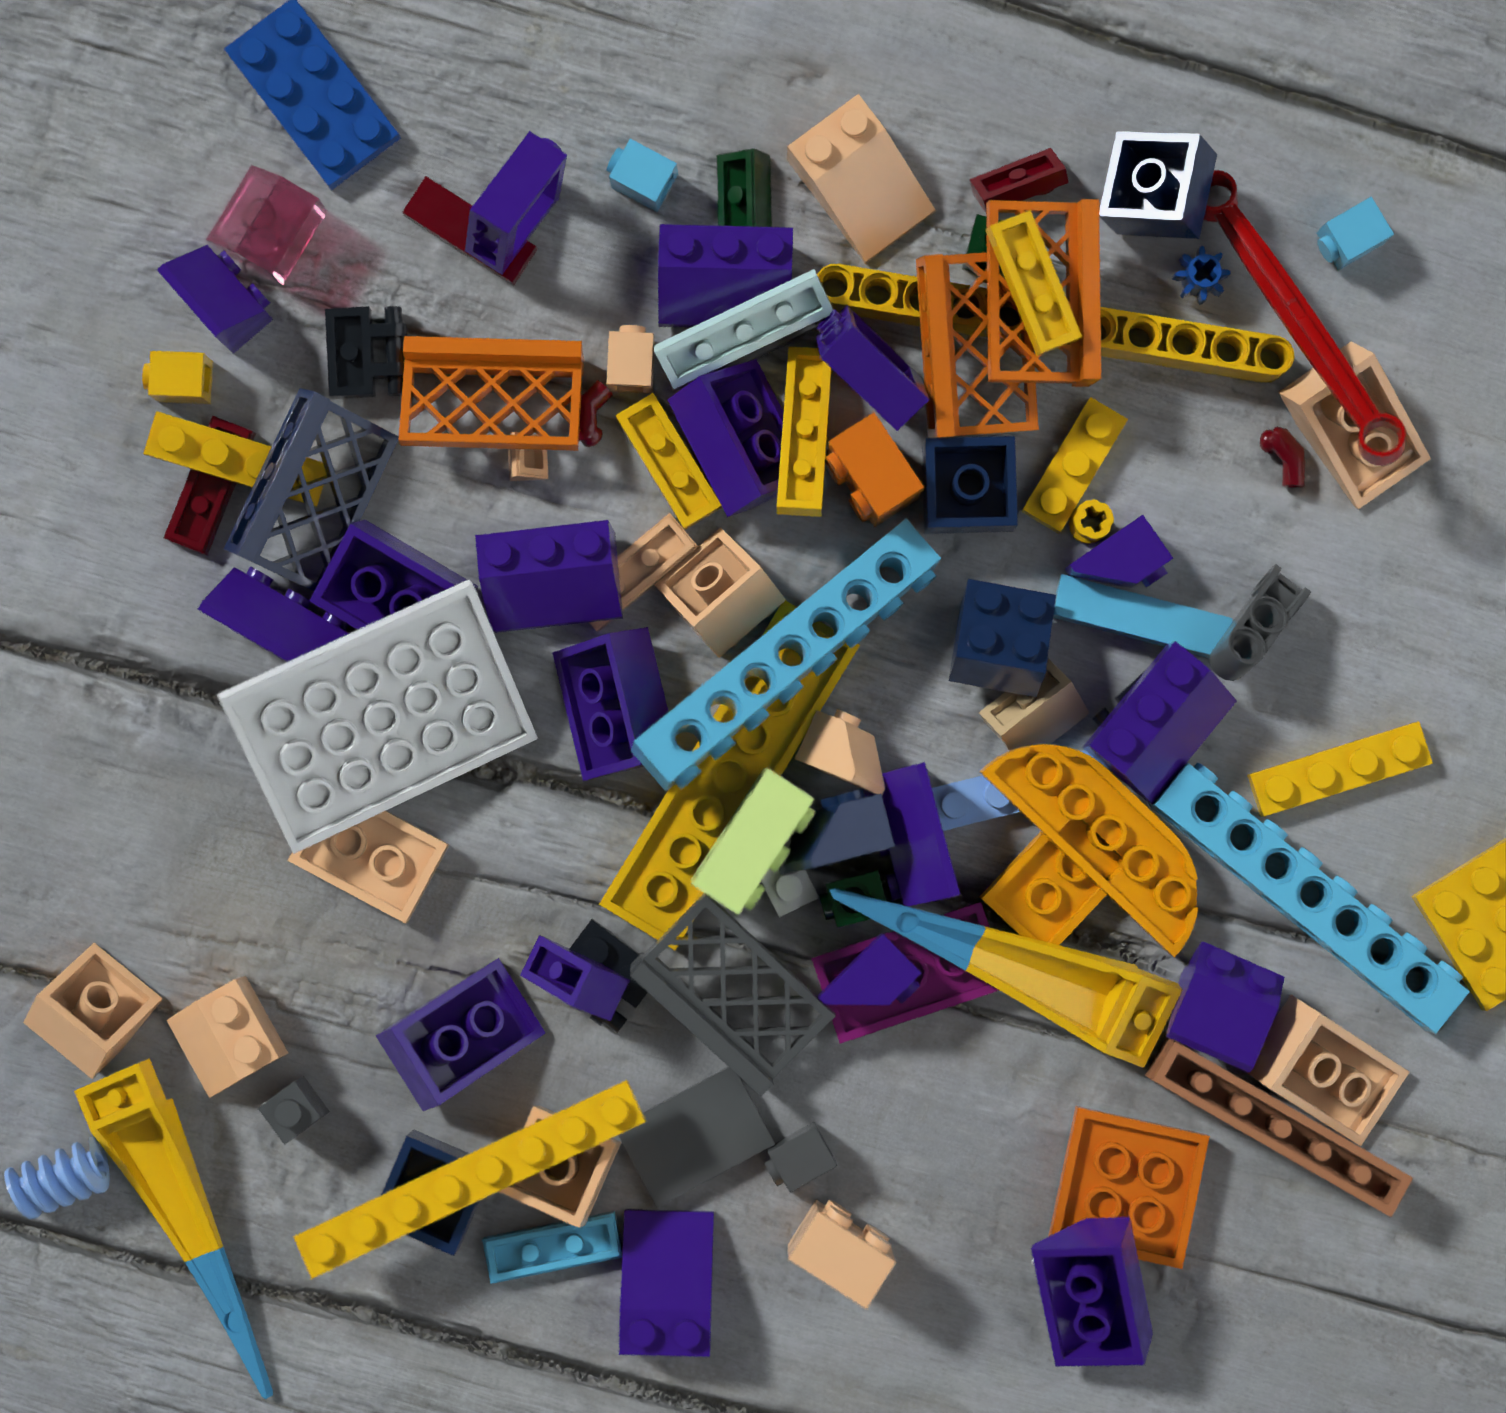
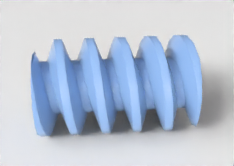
[4,1137,110,1219]

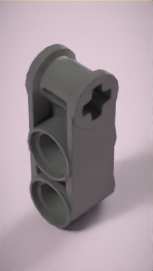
[1210,564,1311,681]

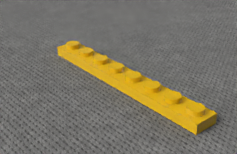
[293,1080,647,1279]

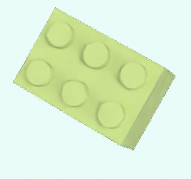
[690,768,816,915]

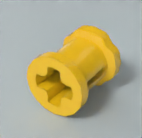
[1068,499,1114,544]

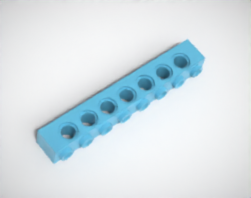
[631,519,941,791]
[1148,762,1470,1034]

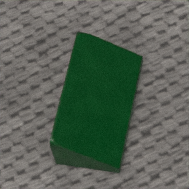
[717,148,772,227]

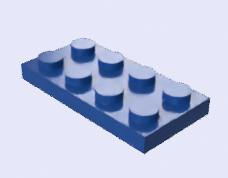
[224,0,401,191]

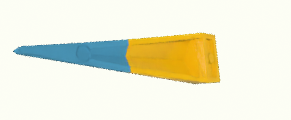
[830,888,1183,1068]
[74,1058,273,1399]

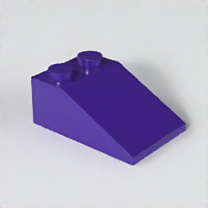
[376,958,546,1111]
[619,1209,714,1357]

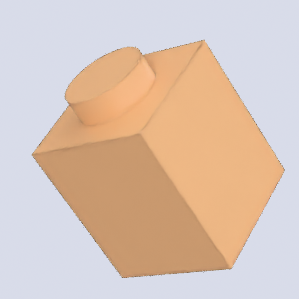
[606,325,655,393]

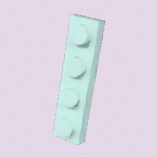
[653,269,833,389]

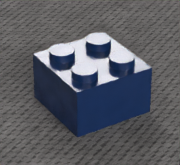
[1099,131,1217,239]
[922,436,1018,534]
[949,579,1056,697]
[381,1129,480,1256]

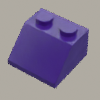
[156,245,273,354]
[1166,941,1285,1073]

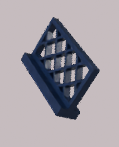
[223,388,399,591]

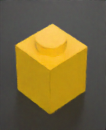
[142,351,213,404]

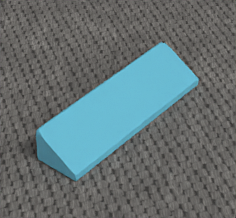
[1053,574,1233,658]

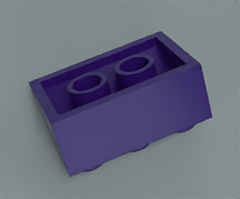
[658,224,793,328]
[667,359,784,517]
[309,520,479,630]
[475,520,623,633]
[197,566,350,662]
[552,627,669,781]
[1082,641,1237,805]
[863,762,960,907]
[1031,1217,1153,1366]

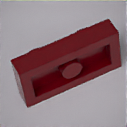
[969,148,1069,213]

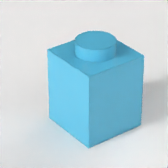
[607,139,678,212]
[1316,196,1394,270]

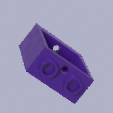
[465,131,567,275]
[816,305,929,431]

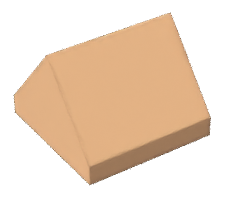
[508,432,548,481]

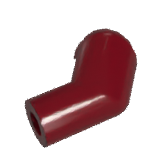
[579,380,613,447]
[1260,427,1305,488]

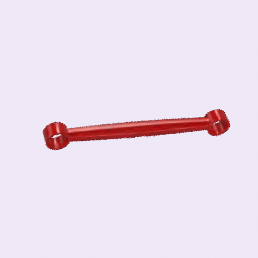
[1204,170,1406,466]

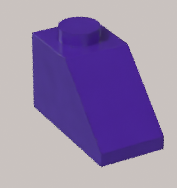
[1064,515,1173,588]
[818,933,922,1005]
[520,935,629,1021]

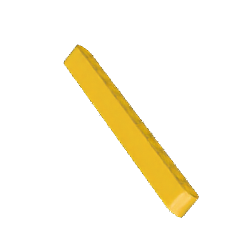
[817,264,1294,383]

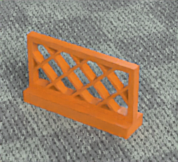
[986,199,1101,387]
[916,252,1039,438]
[398,336,584,451]

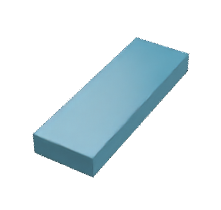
[482,1211,623,1284]

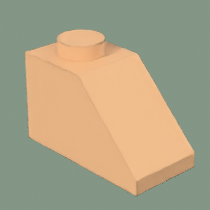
[795,709,885,795]

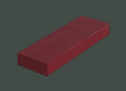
[402,176,538,286]
[163,415,256,556]

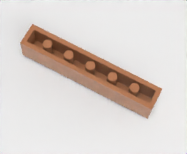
[1145,1037,1413,1217]

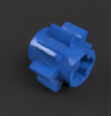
[1172,246,1231,305]

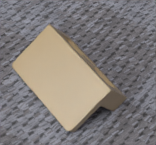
[979,659,1089,751]

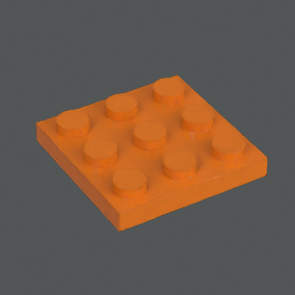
[1048,1106,1210,1269]

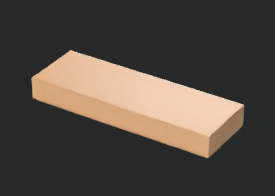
[589,513,698,633]

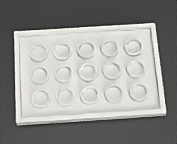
[217,579,538,854]

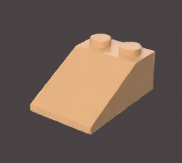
[787,93,936,264]
[1278,341,1431,509]
[1245,995,1410,1146]

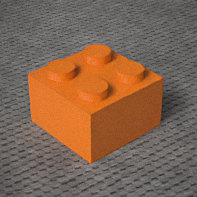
[825,412,924,528]

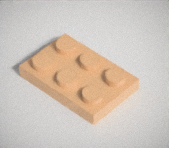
[287,811,450,924]

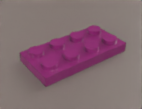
[811,902,1000,1044]

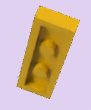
[986,210,1082,356]
[615,393,722,530]
[1021,397,1128,534]

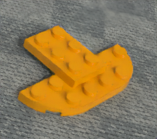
[979,744,1198,958]

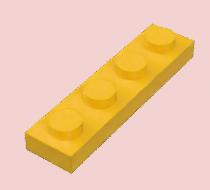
[777,347,832,517]
[143,411,327,507]
[1247,721,1433,817]

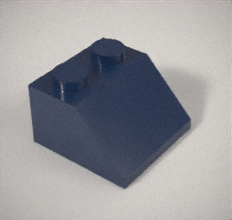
[779,789,895,875]

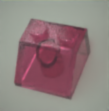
[206,165,328,285]

